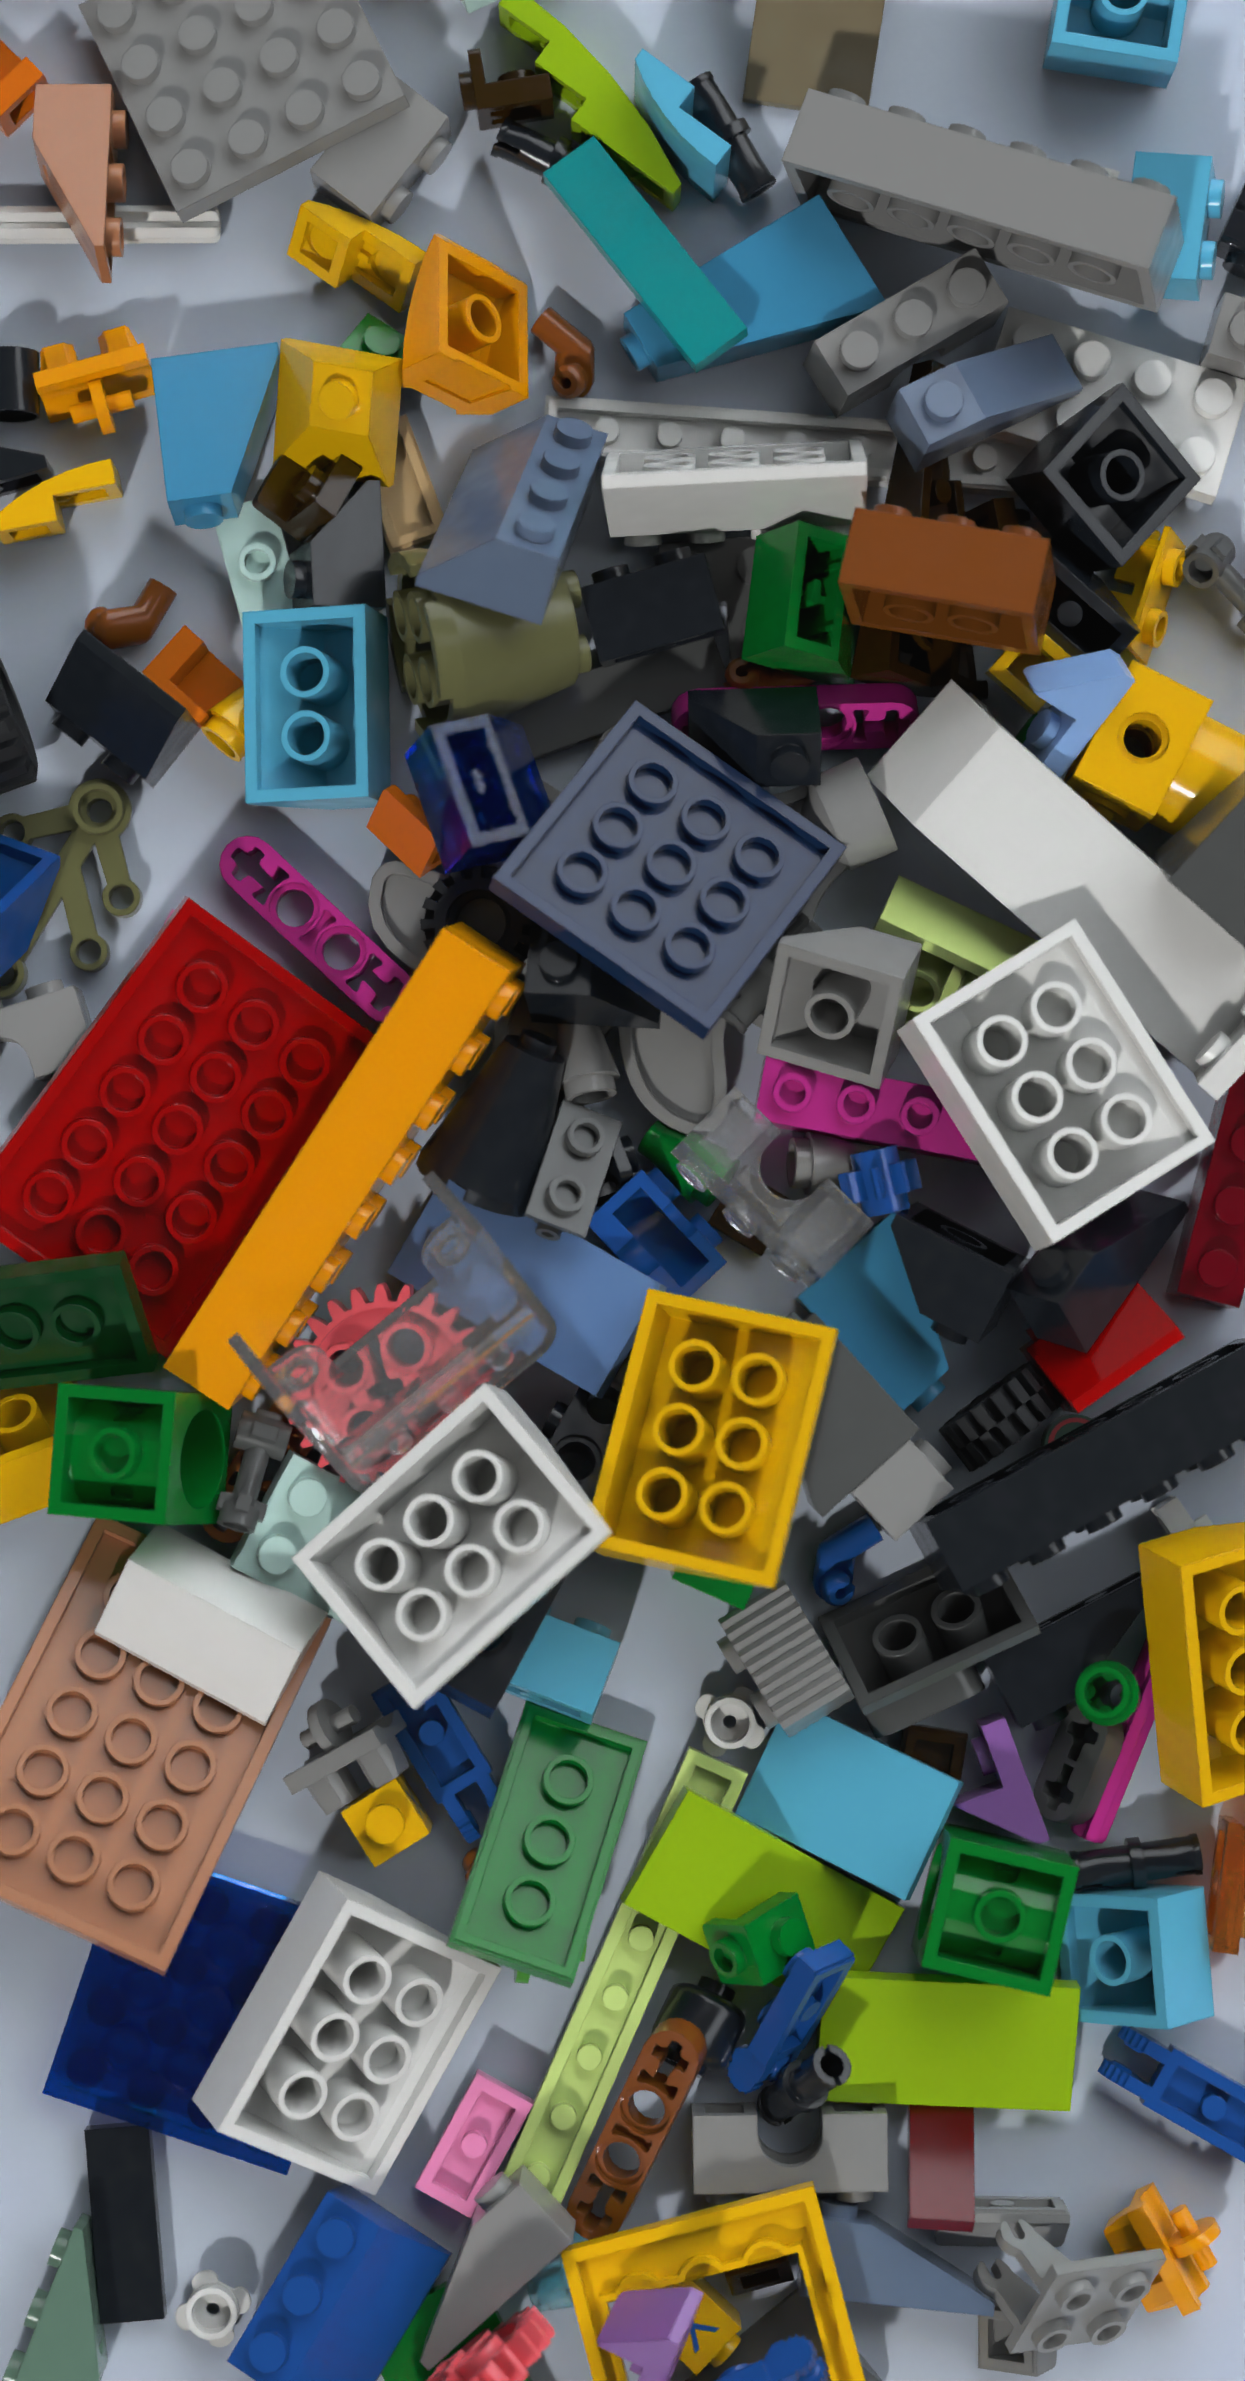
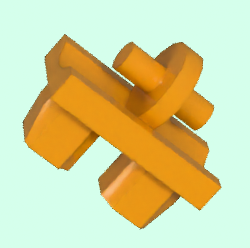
[32,325,155,435]
[1104,2182,1221,2316]

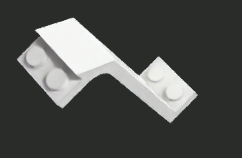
[867,679,1245,1101]

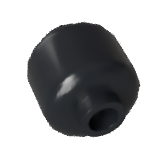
[651,1976,746,2079]

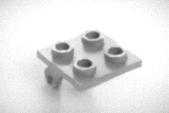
[973,2219,1167,2354]

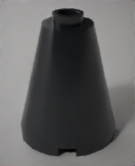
[416,1029,565,1217]

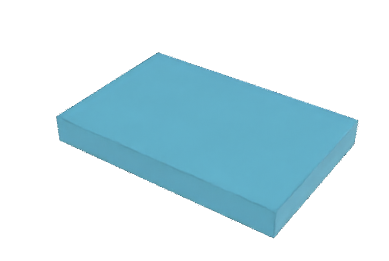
[735,1715,964,1901]

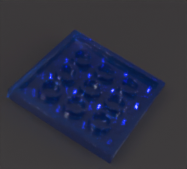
[42,1872,301,2176]

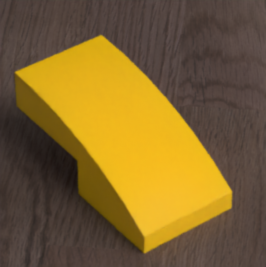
[287,200,426,313]
[0,458,123,545]

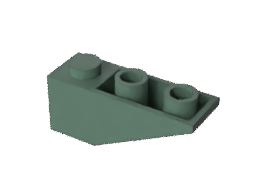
[2,2213,108,2381]

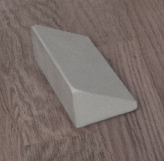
[934,2196,1070,2247]

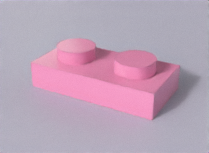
[415,2069,534,2219]

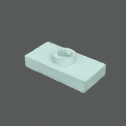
[215,500,293,627]

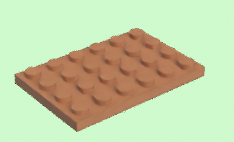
[0,1519,332,1976]

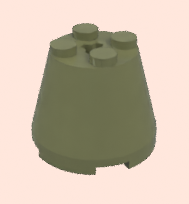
[386,548,592,745]

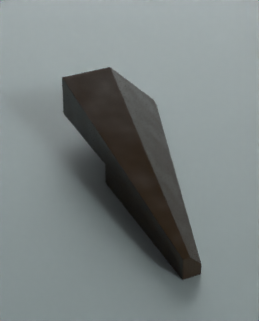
[851,359,988,700]

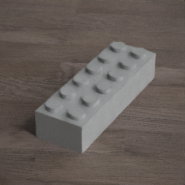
[782,88,1184,313]

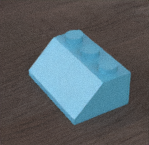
[242,604,391,810]

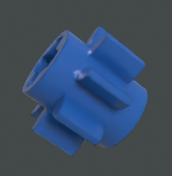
[838,1144,923,1218]

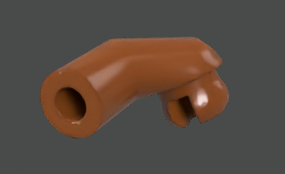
[84,578,177,650]

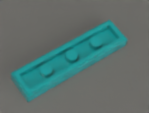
[543,136,748,374]

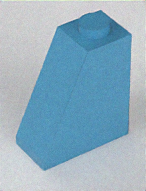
[151,342,280,529]
[795,1212,949,1413]

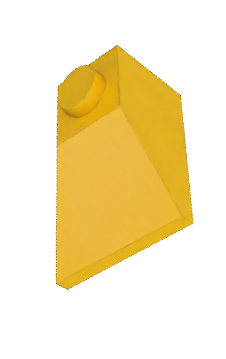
[273,338,403,488]

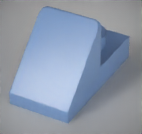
[1022,649,1136,778]

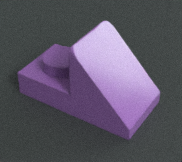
[954,1712,1050,1844]
[597,2287,704,2381]

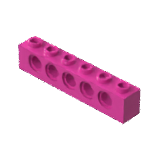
[752,1056,981,1166]

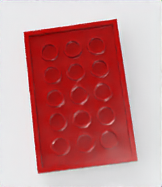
[0,896,374,1359]

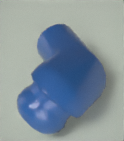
[812,1513,883,1606]

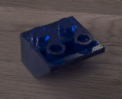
[404,713,551,874]

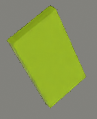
[620,1785,905,1988]
[816,1971,1081,2111]

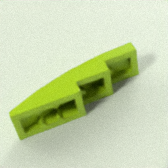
[498,0,681,212]

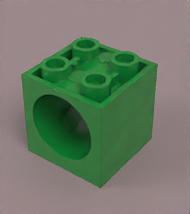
[47,1383,232,1525]
[911,1822,1079,1997]

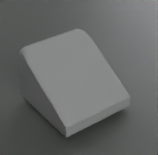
[978,2301,1057,2377]

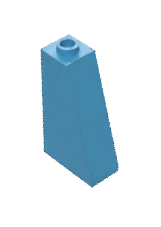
[619,194,885,383]

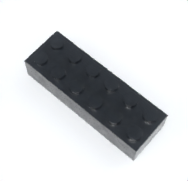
[909,1338,1245,1597]

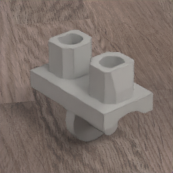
[283,1699,409,1815]

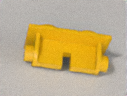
[1110,526,1187,665]

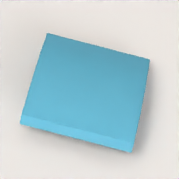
[634,48,731,203]

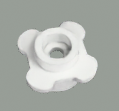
[695,1686,765,1756]
[175,2270,251,2347]

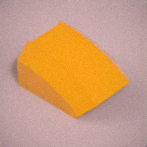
[402,233,528,415]

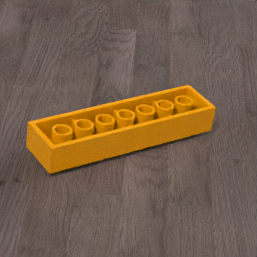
[163,921,526,1410]

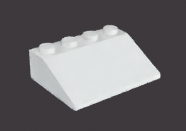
[601,439,867,547]
[897,918,1215,1252]
[291,1383,613,1710]
[192,1870,502,2196]

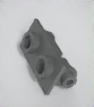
[524,1099,623,1241]

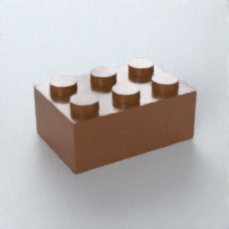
[838,504,1056,656]

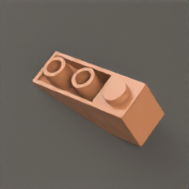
[32,84,129,283]

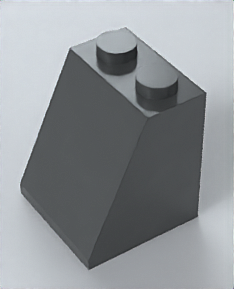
[1153,771,1245,947]
[785,1312,920,1517]

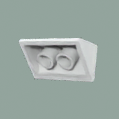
[94,1524,328,1726]

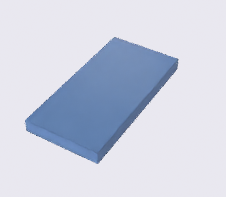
[387,1180,667,1400]

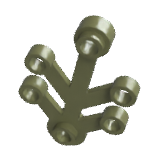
[0,779,143,1000]

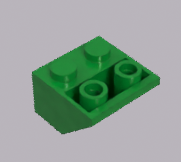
[742,520,860,685]

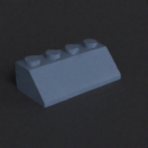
[415,415,608,625]

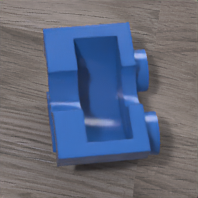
[589,1167,727,1297]

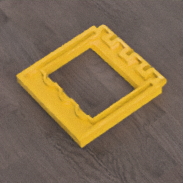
[560,2180,865,2381]

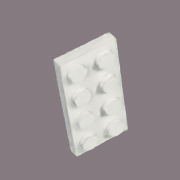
[994,307,1245,505]

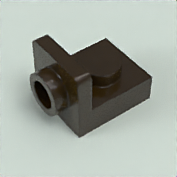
[458,48,554,131]
[252,454,362,542]

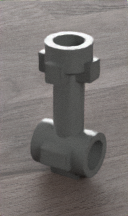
[1182,532,1245,634]
[215,1408,293,1534]

